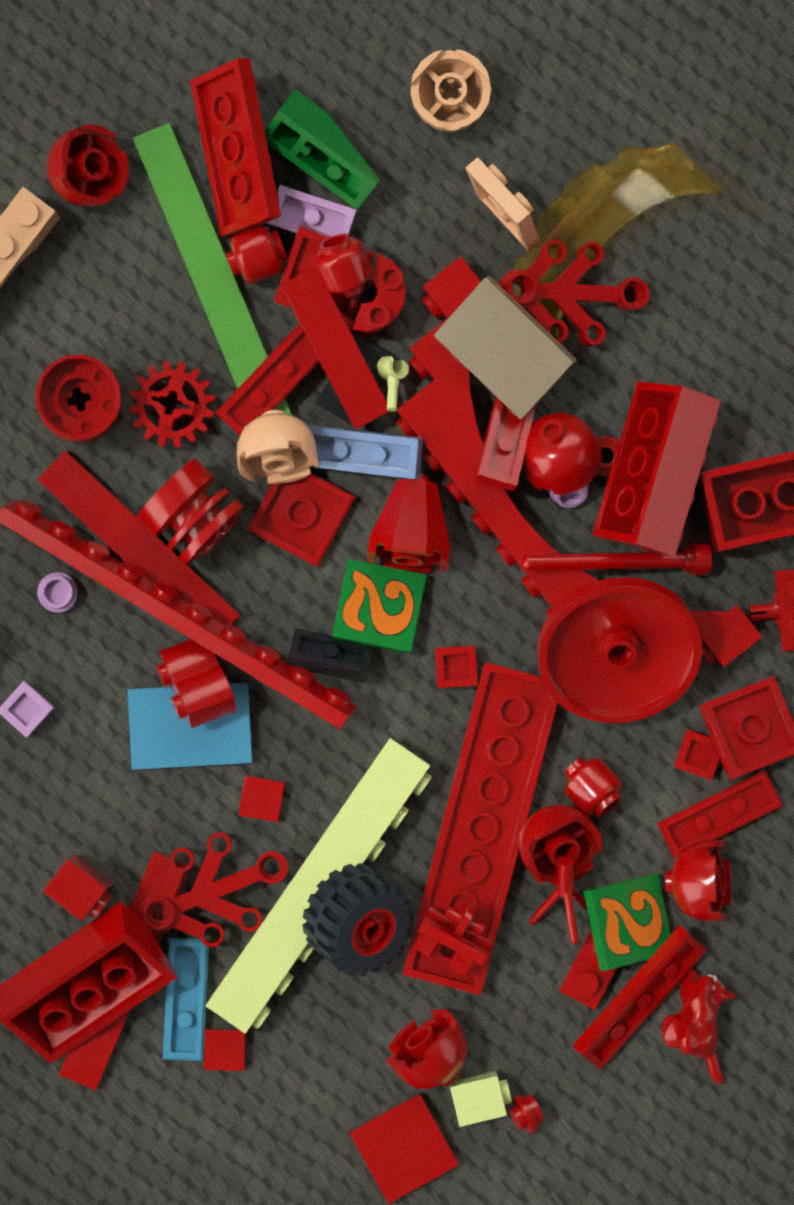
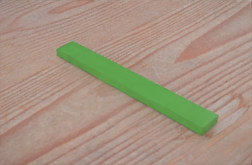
[133,123,292,415]

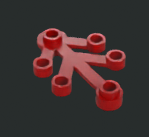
[499,239,650,347]
[139,832,288,947]

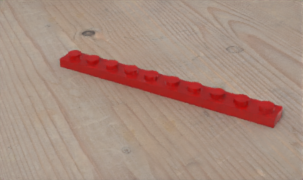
[0,500,358,729]

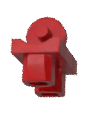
[416,904,493,976]

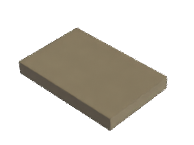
[433,275,577,420]

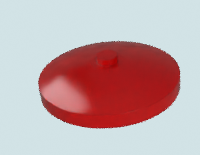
[537,577,702,723]

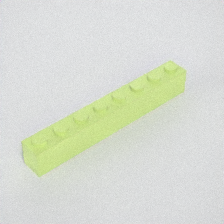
[206,738,432,1034]

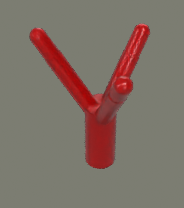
[529,856,587,944]

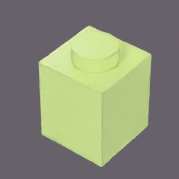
[450,1071,512,1127]

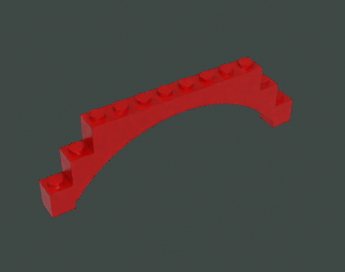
[395,256,762,667]

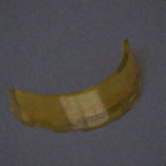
[513,143,722,339]

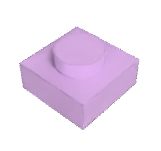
[0,681,55,738]

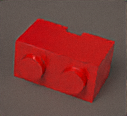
[43,855,114,921]

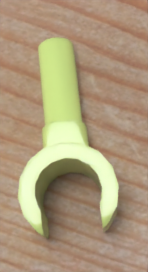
[377,356,409,412]

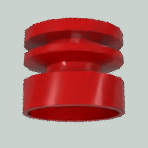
[35,354,121,443]
[137,458,245,566]

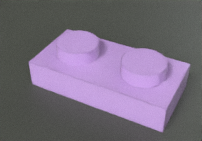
[268,185,357,236]

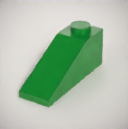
[264,89,380,210]

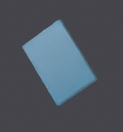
[127,683,253,770]

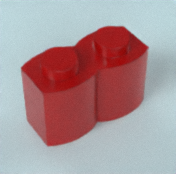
[156,639,237,729]

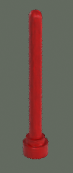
[521,543,712,576]

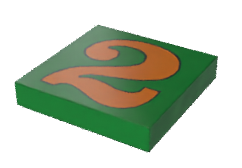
[332,559,427,655]
[583,873,671,971]

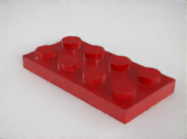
[190,58,281,237]

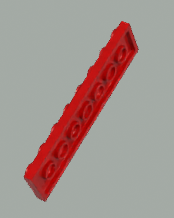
[402,662,557,995]

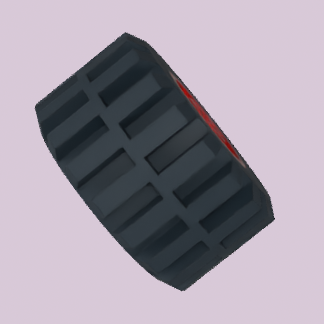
[302,863,414,977]

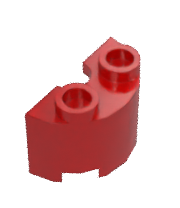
[352,253,406,337]

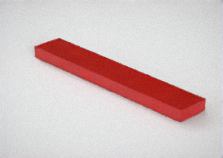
[37,450,241,625]
[59,851,190,1091]

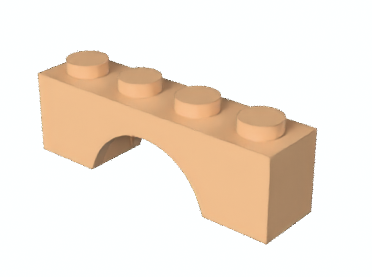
[0,187,60,289]

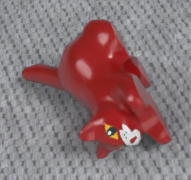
[661,969,736,1084]

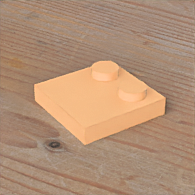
[466,157,541,252]

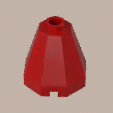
[367,474,450,574]

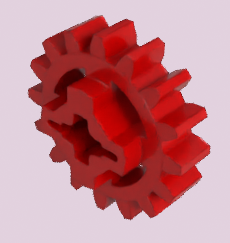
[128,360,216,449]

